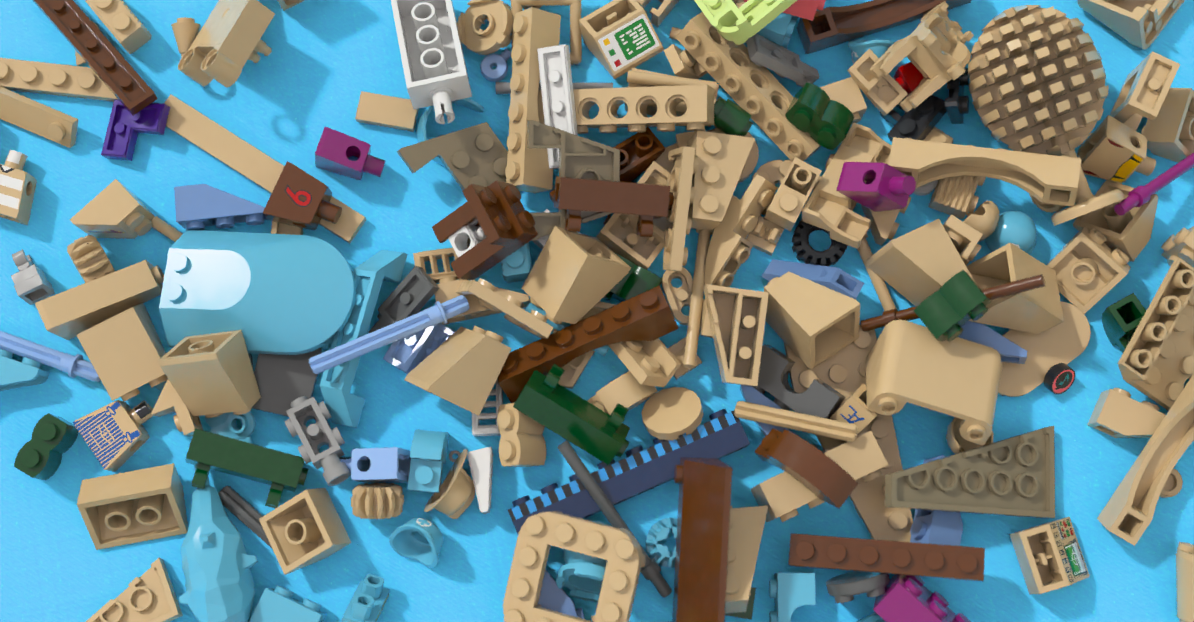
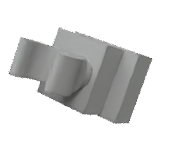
[11,249,55,305]

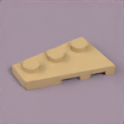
[456,278,554,338]
[86,558,183,622]

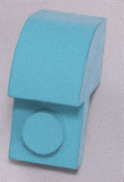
[407,429,449,493]

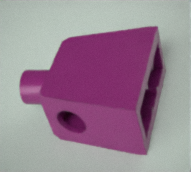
[315,127,386,180]
[836,162,916,212]

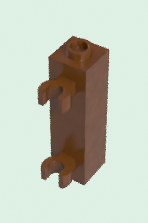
[553,176,674,237]

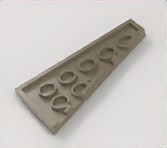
[885,426,1055,518]

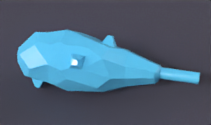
[179,465,257,622]

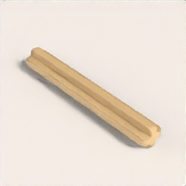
[735,401,858,442]

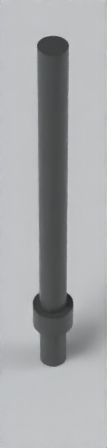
[557,441,672,598]

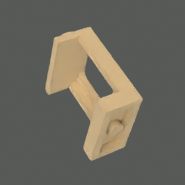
[1109,51,1181,131]

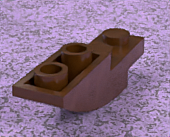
[549,127,665,210]

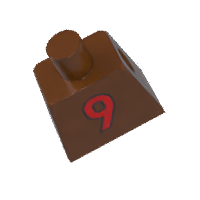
[263,161,342,230]

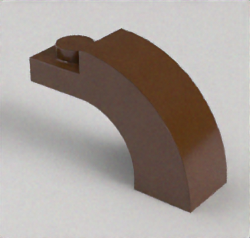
[754,428,858,509]

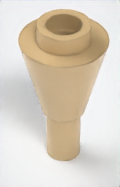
[171,17,201,58]

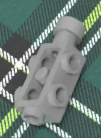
[284,396,351,486]

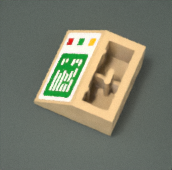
[579,0,664,79]

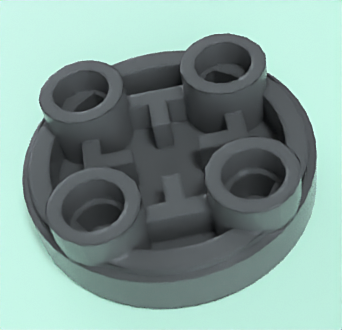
[826,571,890,603]

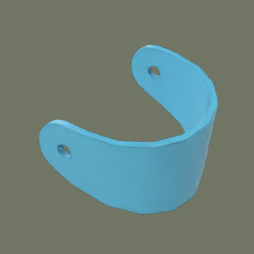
[416,98,484,167]

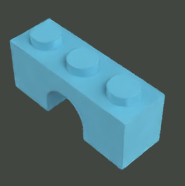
[769,573,816,622]

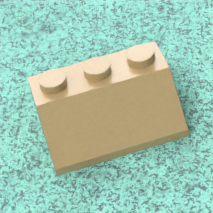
[77,463,188,550]

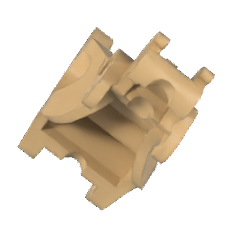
[869,1,974,112]

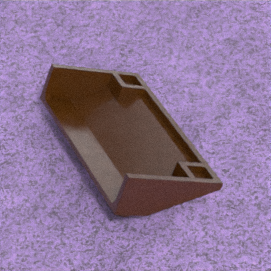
[672,457,732,622]

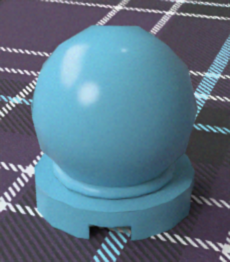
[556,521,610,602]

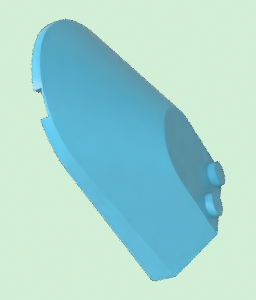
[159,230,356,355]

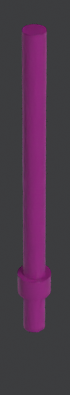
[1114,152,1194,216]

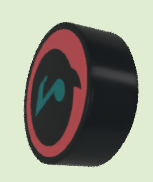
[1044,363,1075,394]

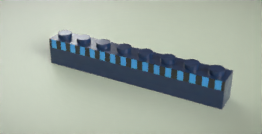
[508,409,750,534]

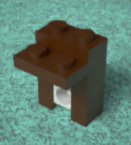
[432,180,538,280]

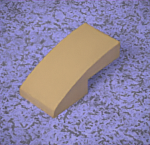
[847,49,908,116]

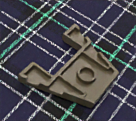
[527,120,620,241]
[396,122,508,246]

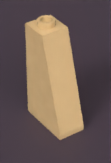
[34,260,164,340]

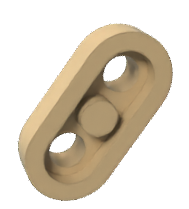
[662,267,693,326]

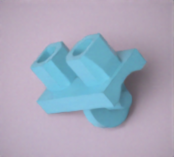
[341,574,390,622]

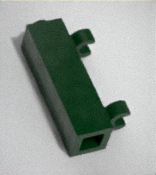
[513,364,630,465]
[186,428,309,508]

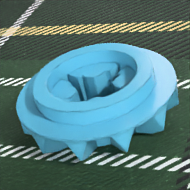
[646,518,677,568]

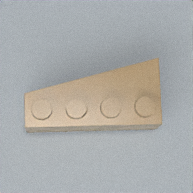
[751,430,889,522]

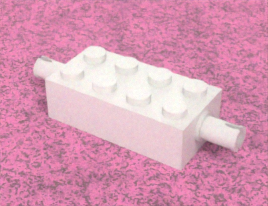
[391,0,472,125]

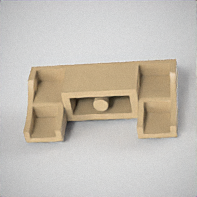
[802,123,892,249]

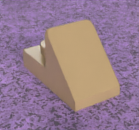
[151,379,204,436]

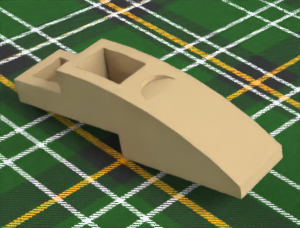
[704,174,778,287]

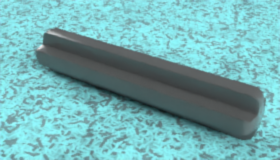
[218,486,272,548]

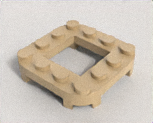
[503,511,645,622]

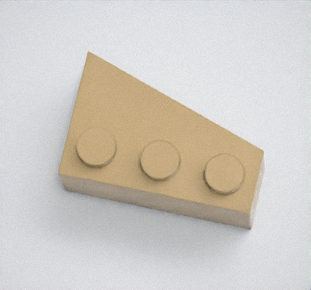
[687,130,755,231]
[703,284,769,387]
[725,506,768,613]

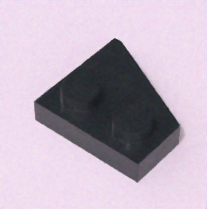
[945,67,970,124]

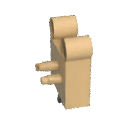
[178,0,275,88]

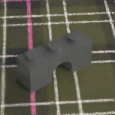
[753,344,845,419]

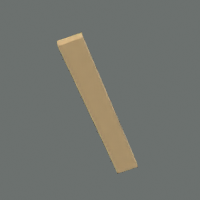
[164,94,367,244]

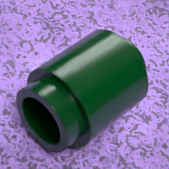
[714,97,753,136]

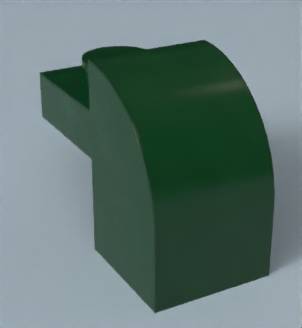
[1102,293,1146,353]

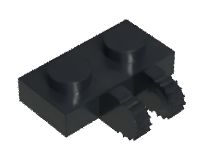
[880,95,947,142]

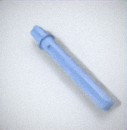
[309,295,470,374]
[0,331,101,382]

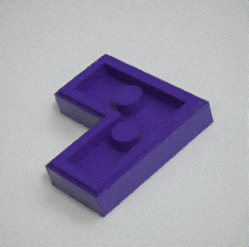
[101,99,170,161]

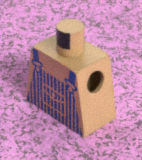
[73,400,153,472]

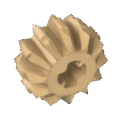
[67,235,115,283]
[351,482,404,520]

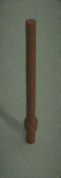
[861,274,1045,332]

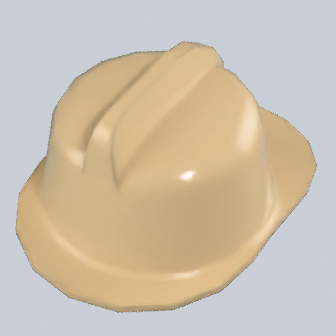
[424,449,475,519]

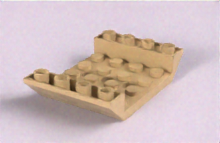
[1117,257,1194,411]

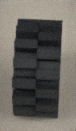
[792,220,848,266]

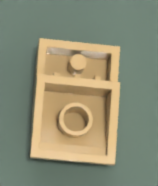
[596,161,673,270]

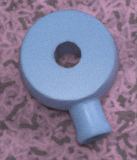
[480,49,511,82]

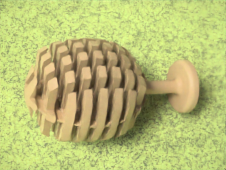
[968,5,1125,226]

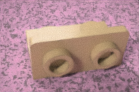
[942,214,983,266]
[608,338,680,387]

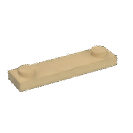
[0,86,79,148]

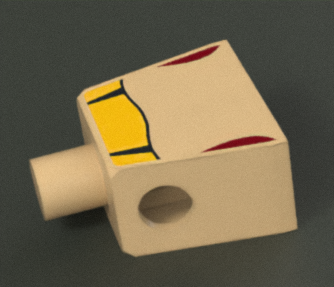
[1077,115,1156,183]

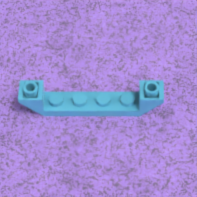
[319,250,408,428]

